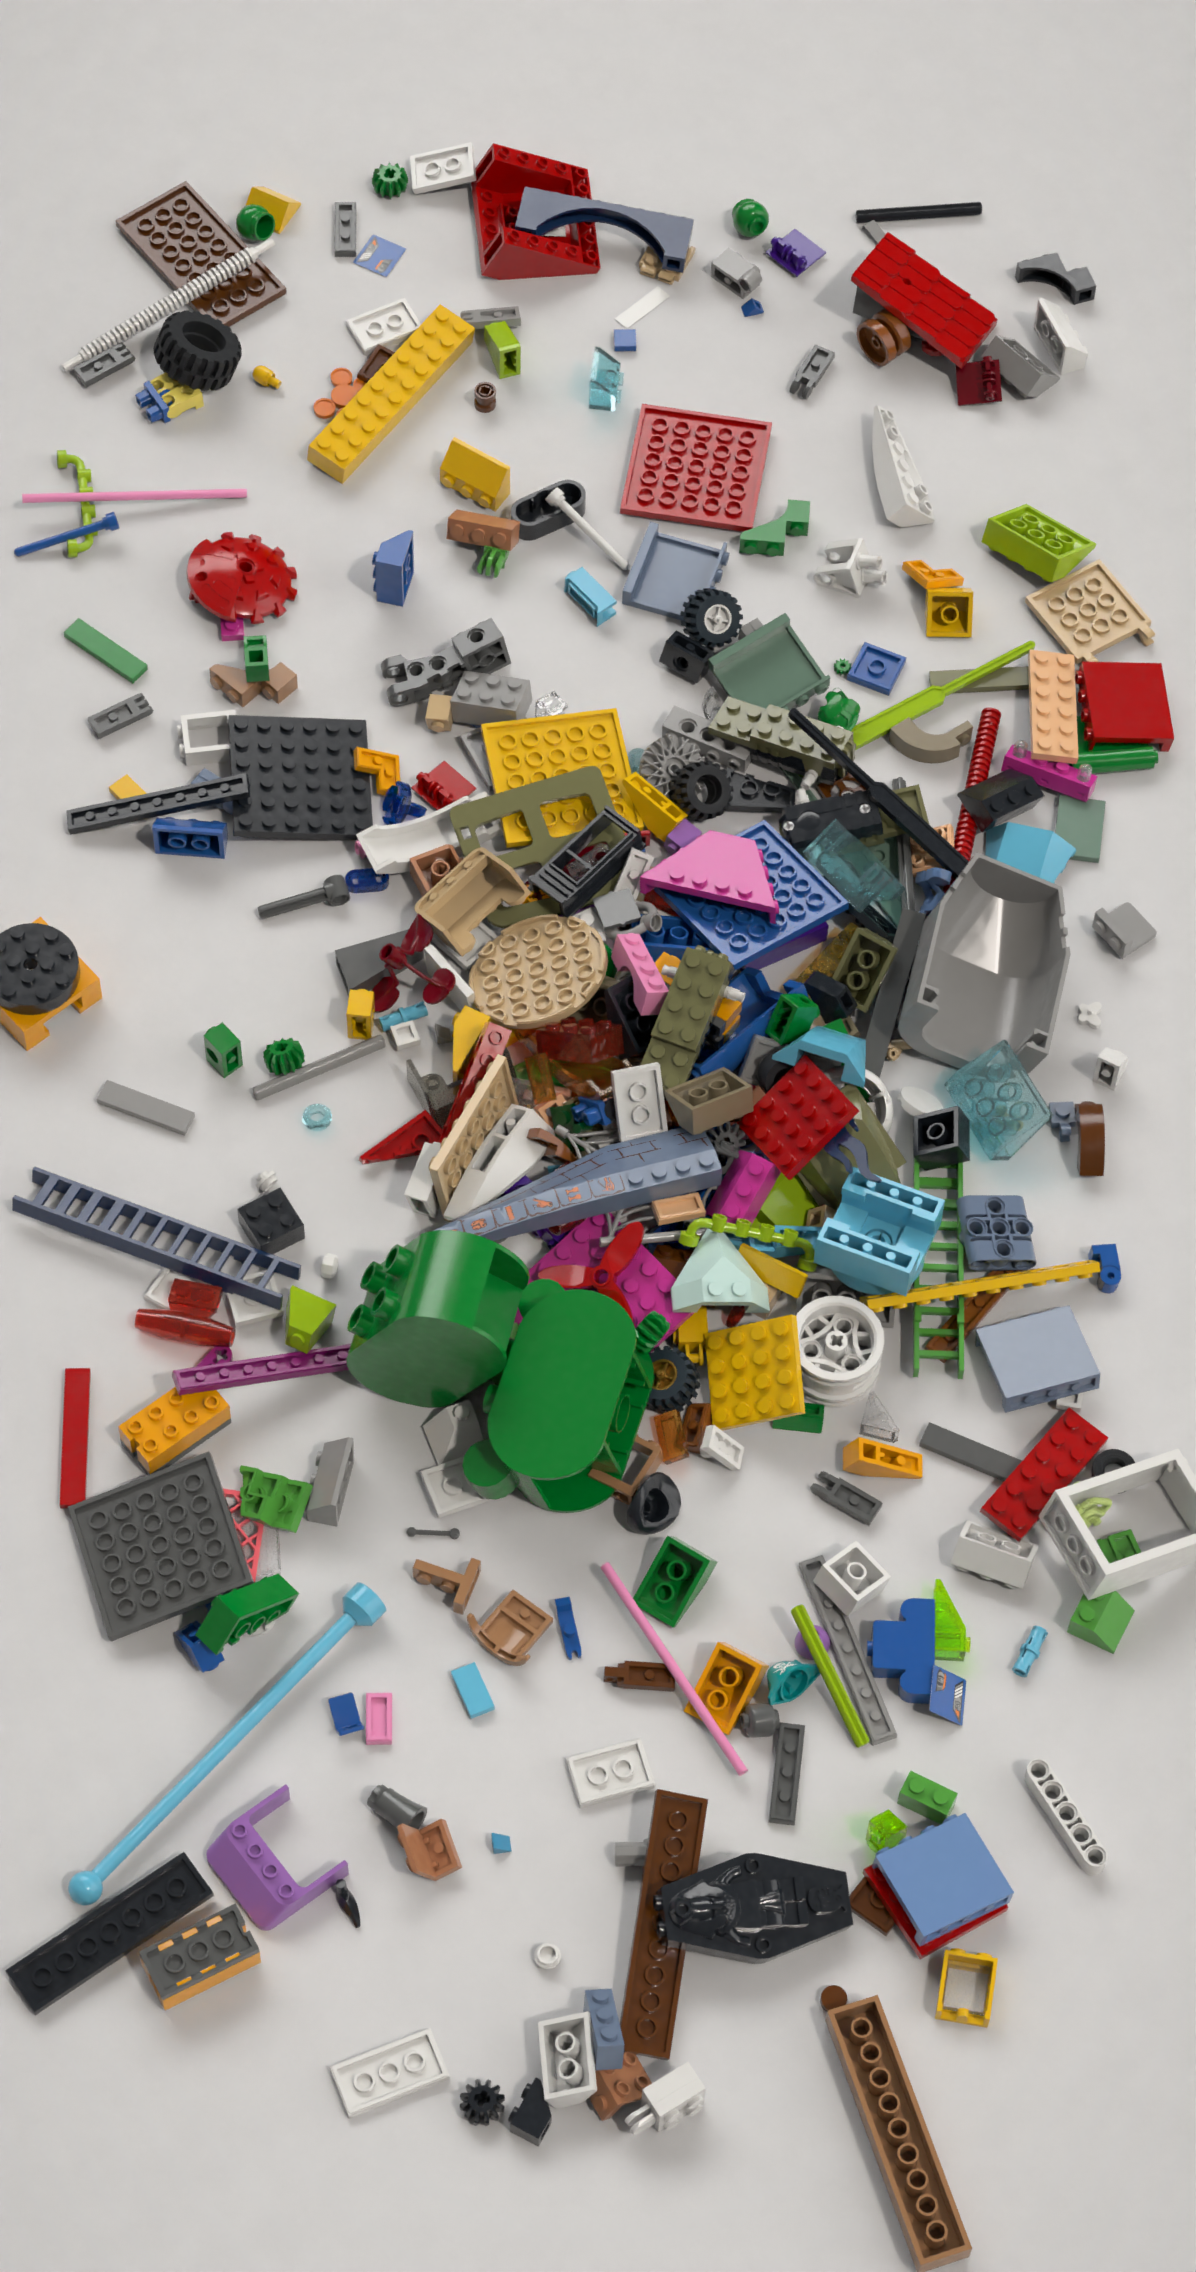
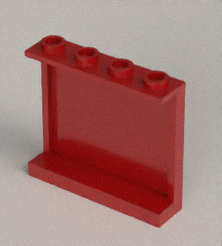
[1075,662,1174,752]

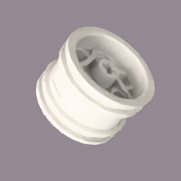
[796,1296,885,1408]

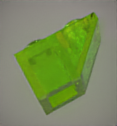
[865,1809,908,1853]

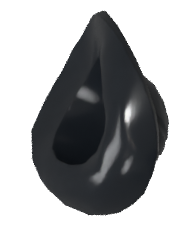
[627,1472,681,1535]

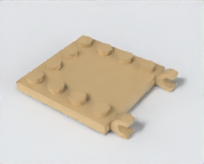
[1025,559,1155,665]

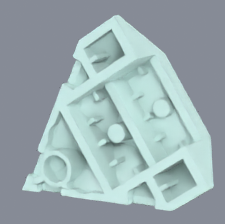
[670,1228,770,1313]

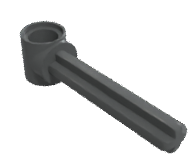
[258,875,351,919]

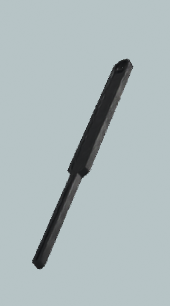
[788,708,969,879]

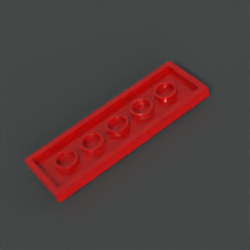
[979,1408,1109,1543]

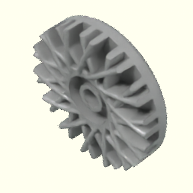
[639,735,705,804]

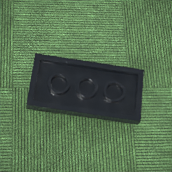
[823,876,897,944]

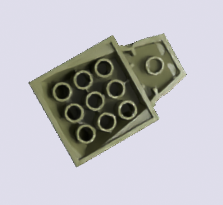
[797,1083,906,1210]

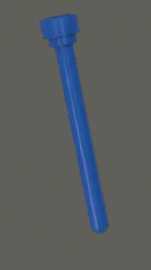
[14,512,120,557]

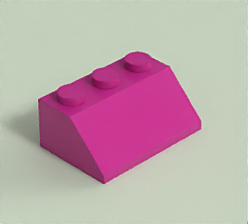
[705,1150,781,1227]

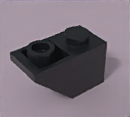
[803,971,858,1024]
[508,2077,552,2147]

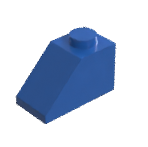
[174,1620,225,1673]

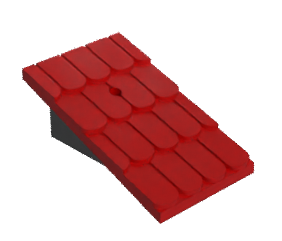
[851,232,998,369]

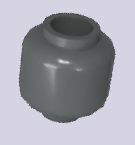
[740,1703,780,1738]

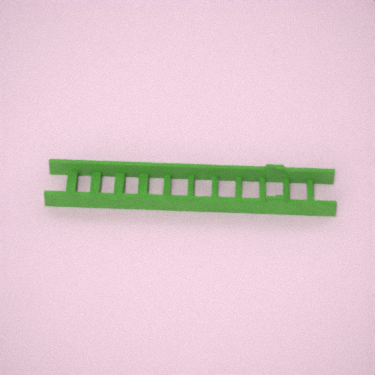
[913,1157,964,1379]

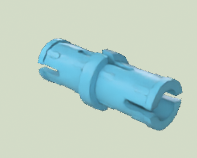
[378,1001,428,1032]
[1012,1626,1048,1677]

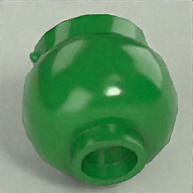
[732,198,769,238]
[236,204,275,241]

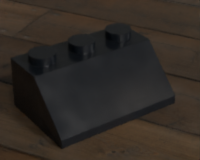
[957,769,1045,833]

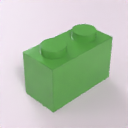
[897,1771,958,1825]

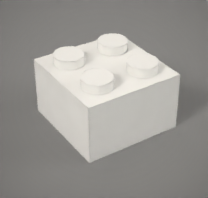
[813,1541,891,1617]

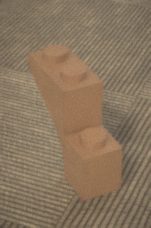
[209,662,298,707]

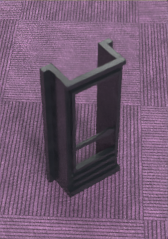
[528,805,646,918]

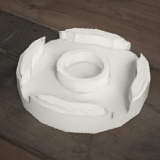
[897,1086,944,1116]

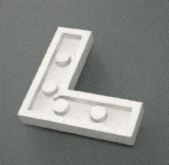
[613,848,676,917]

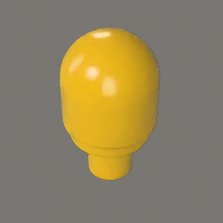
[252,365,282,389]

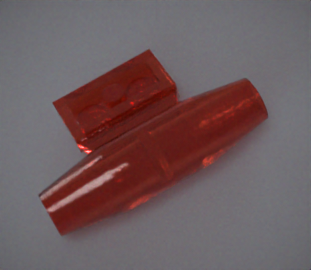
[135,1278,236,1347]

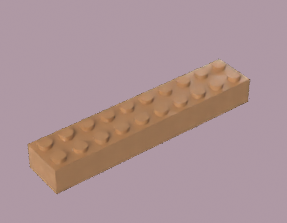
[825,1995,972,2272]

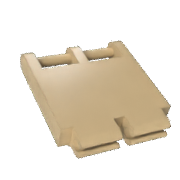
[639,246,696,285]

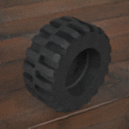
[153,310,242,391]

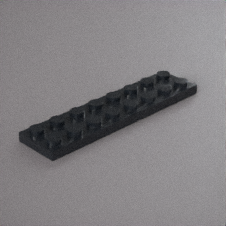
[5,1852,214,2016]

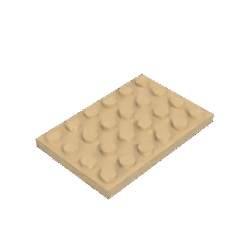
[428,1054,519,1222]

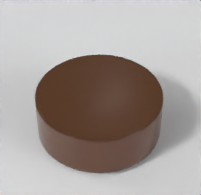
[820,1985,847,2012]

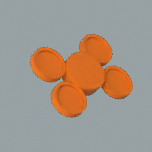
[314,368,366,419]

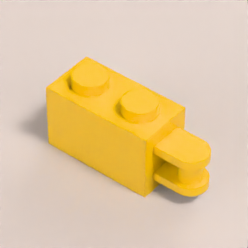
[672,1305,708,1366]

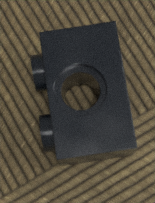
[659,630,715,683]

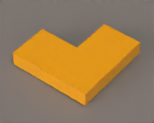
[902,560,964,589]
[353,747,401,798]

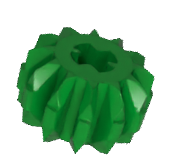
[372,162,408,199]
[263,1038,305,1076]
[635,1311,670,1354]

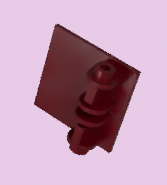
[955,356,1002,406]

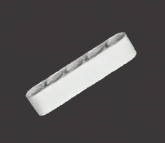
[1025,1758,1107,1876]

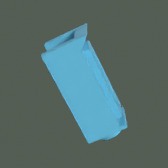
[564,567,617,627]

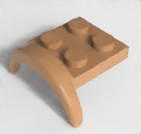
[467,1590,553,1666]

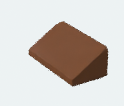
[676,1403,712,1454]

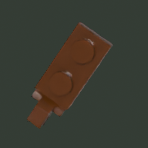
[604,1661,675,1692]

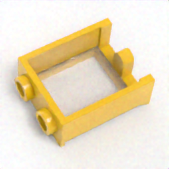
[935,1948,998,2028]

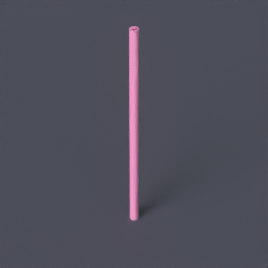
[22,489,247,503]
[601,1562,748,1776]

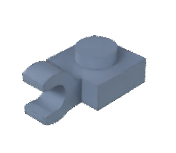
[1049,1102,1076,1142]

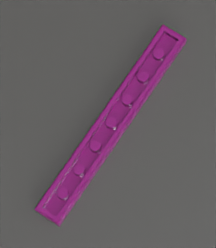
[172,1344,351,1395]

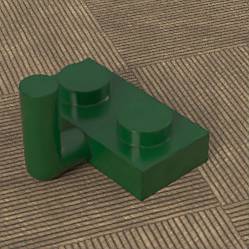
[550,1103,593,1153]

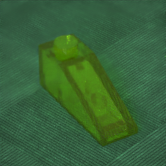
[933,1579,971,1661]

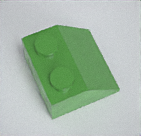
[1067,1591,1135,1654]

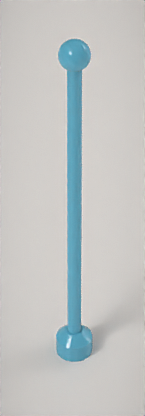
[68,1582,386,1905]

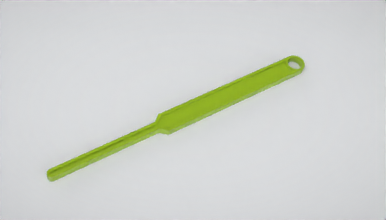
[798,641,1035,777]

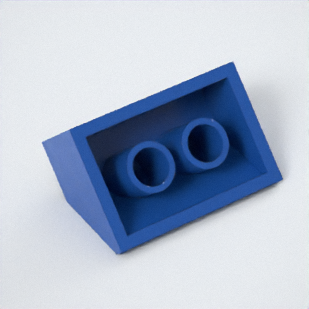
[372,530,414,607]
[152,817,228,859]

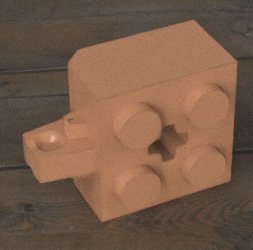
[409,844,463,897]

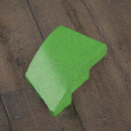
[240,1465,313,1533]

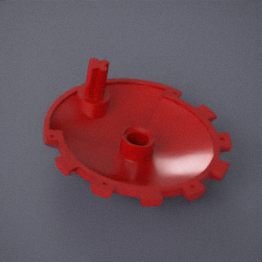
[186,532,297,624]

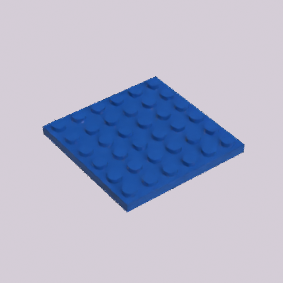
[653,820,849,970]

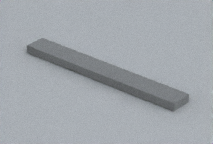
[799,1555,897,1746]

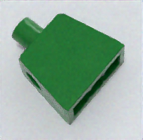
[765,993,820,1046]

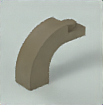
[889,717,973,764]

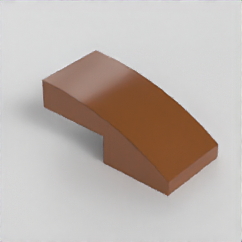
[527,1128,577,1164]

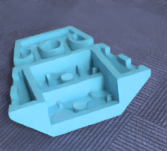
[985,822,1076,884]
[772,1026,866,1088]

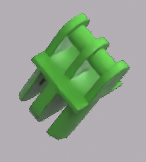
[477,545,509,578]

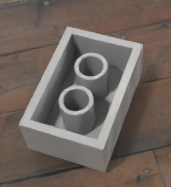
[450,671,532,725]

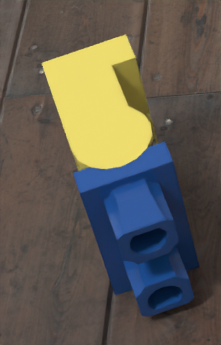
[135,372,204,423]

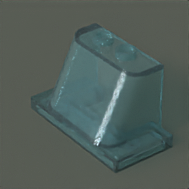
[803,819,906,913]

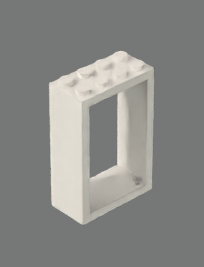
[1039,1449,1196,1600]

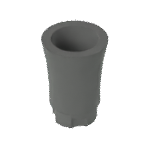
[367,1785,427,1830]

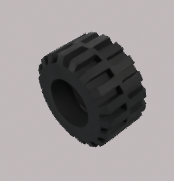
[669,761,734,821]

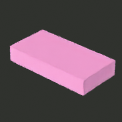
[366,1693,392,1745]

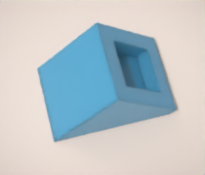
[491,1833,512,1854]

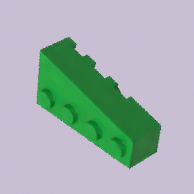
[195,1573,299,1655]

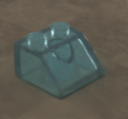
[589,346,624,412]

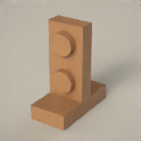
[413,1558,481,1615]

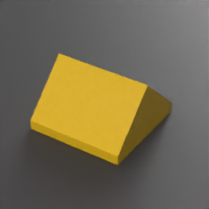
[246,186,301,234]

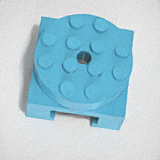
[813,1167,945,1296]

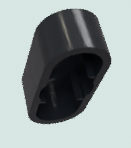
[511,480,586,541]

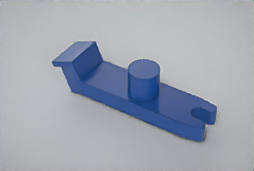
[554,1597,581,1660]

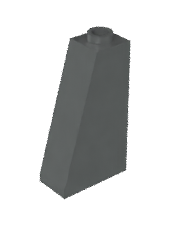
[335,929,424,997]

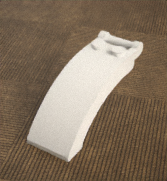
[356,791,503,874]

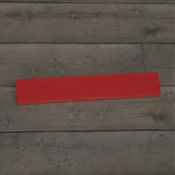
[60,1368,91,1509]

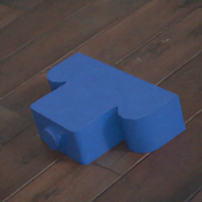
[866,1598,935,1704]

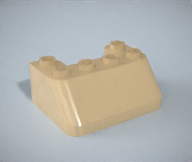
[414,847,531,957]

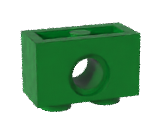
[203,1022,243,1078]

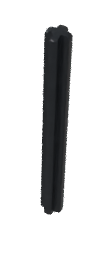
[855,202,982,223]

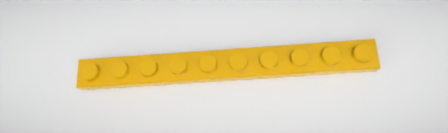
[859,1260,1100,1313]

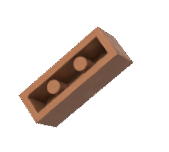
[446,509,520,551]

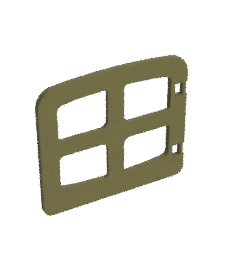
[450,766,625,928]

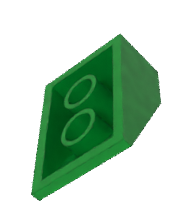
[633,1535,718,1628]

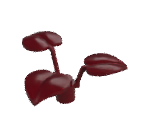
[371,913,456,1013]

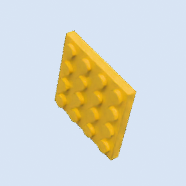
[705,1314,805,1431]

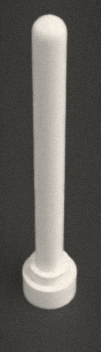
[545,487,629,570]

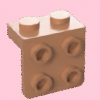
[397,1819,462,1881]
[589,2052,652,2121]

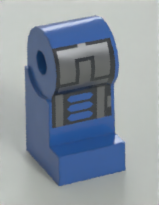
[1088,1244,1121,1294]

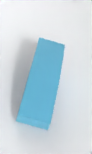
[725,1225,822,1258]

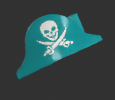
[767,1660,820,1705]

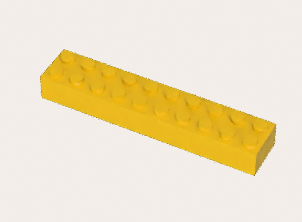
[307,304,475,484]

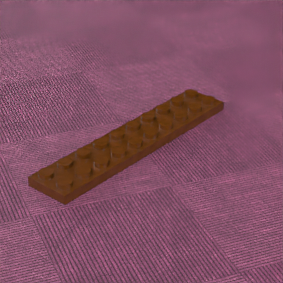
[620,1789,708,2061]

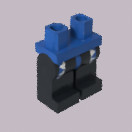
[571,1079,616,1126]

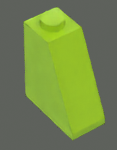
[484,321,521,379]
[285,1285,337,1354]

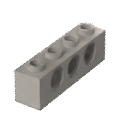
[662,706,752,773]

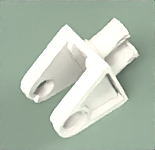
[813,538,887,597]

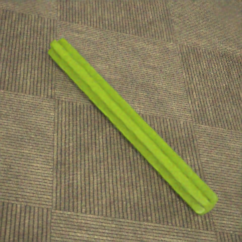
[791,1605,869,1748]

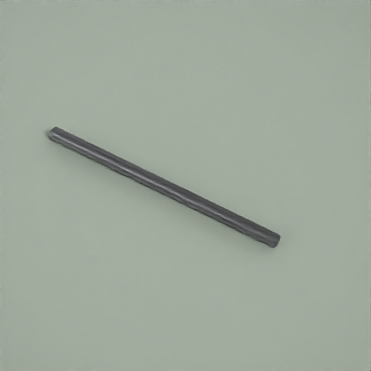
[892,777,918,982]

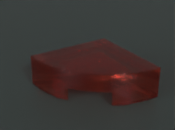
[725,1305,746,1328]

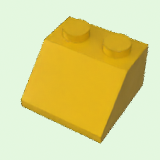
[925,588,973,637]

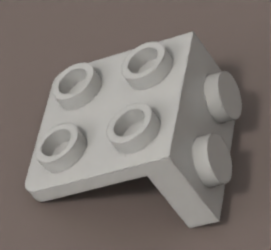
[1092,902,1157,959]

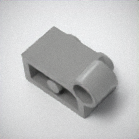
[711,248,762,299]

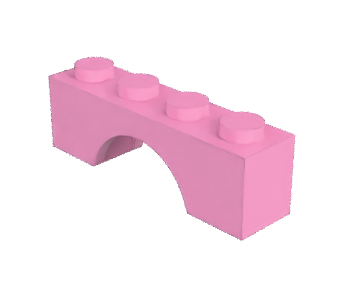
[611,933,669,1016]

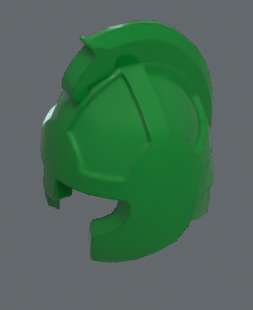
[818,691,861,731]

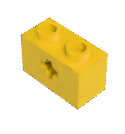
[346,989,375,1040]

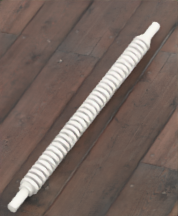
[61,238,275,372]

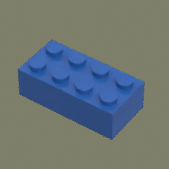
[629,914,715,963]

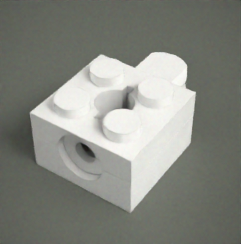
[625,2062,706,2135]

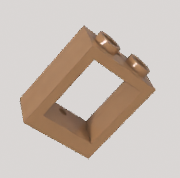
[588,1434,663,1505]

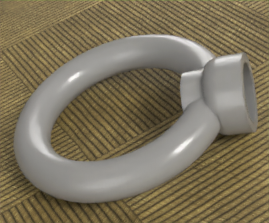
[605,901,662,940]

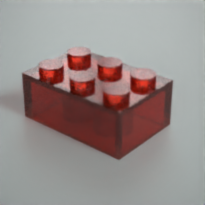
[535,1017,624,1064]

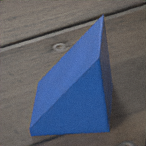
[741,298,764,317]

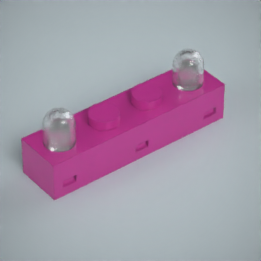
[1001,740,1098,802]

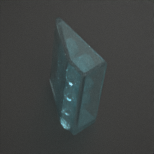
[944,1040,1054,1160]

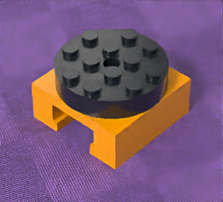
[0,917,102,1051]

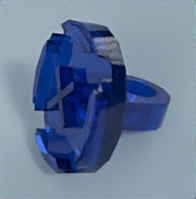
[382,781,427,825]

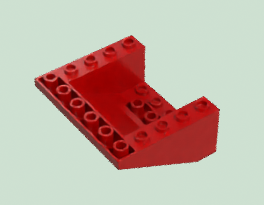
[471,143,601,280]

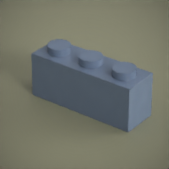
[583,1988,624,2070]

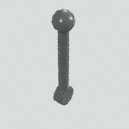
[407,1527,460,1539]

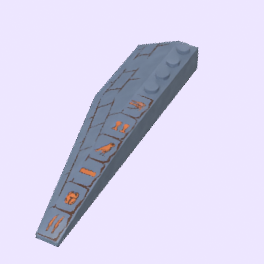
[433,1127,722,1241]

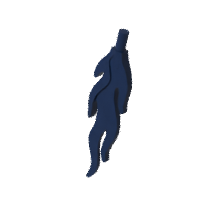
[823,1117,882,1183]

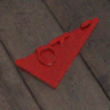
[359,1110,442,1165]

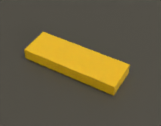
[738,1243,808,1298]

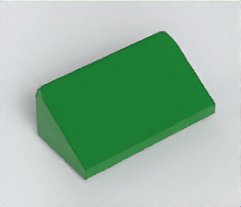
[772,1403,825,1434]

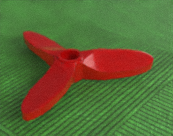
[538,1222,644,1326]

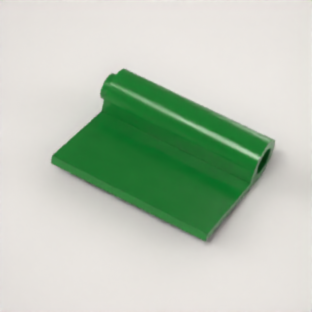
[1068,716,1158,774]

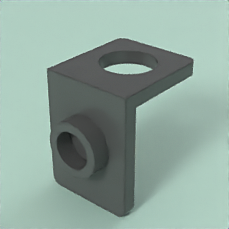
[713,1141,739,1175]

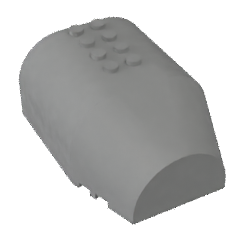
[898,852,1071,1079]

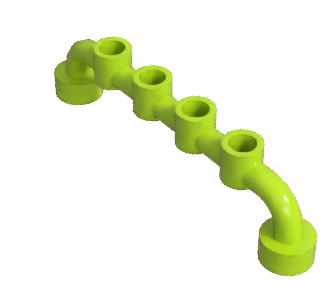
[57,450,98,558]
[678,1213,818,1272]

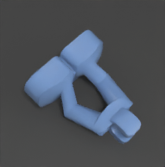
[915,867,952,916]

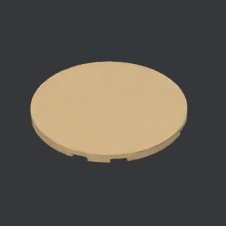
[469,914,608,1029]

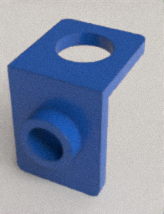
[328,1692,364,1736]

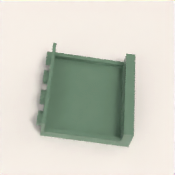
[708,613,830,711]

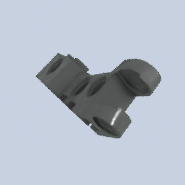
[381,618,511,707]

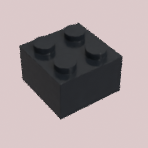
[913,1106,970,1171]
[237,1187,305,1254]

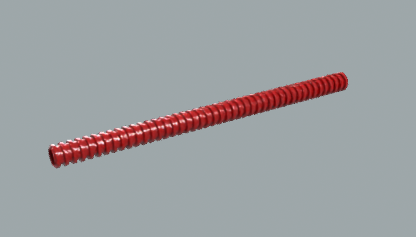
[943,707,1001,893]

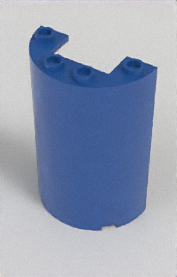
[645,967,808,1081]

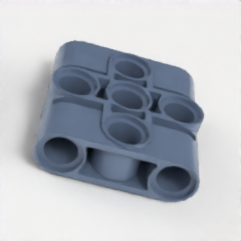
[956,1195,1037,1270]

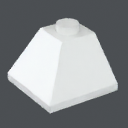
[423,1399,483,1465]

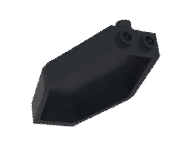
[653,1853,853,1964]

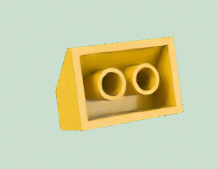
[440,437,510,512]

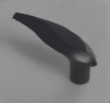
[336,1879,360,1928]

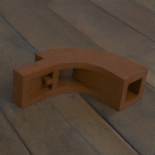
[1074,1101,1105,1176]

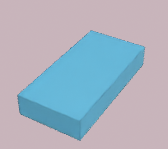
[451,1662,495,1719]

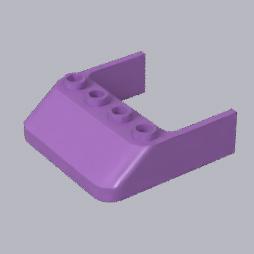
[206,1784,349,1931]

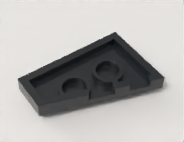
[725,767,795,813]

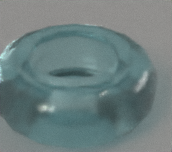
[302,1104,332,1131]

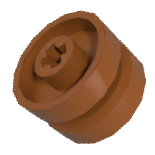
[856,309,911,366]

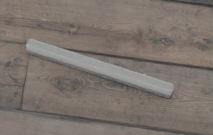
[253,1035,386,1100]

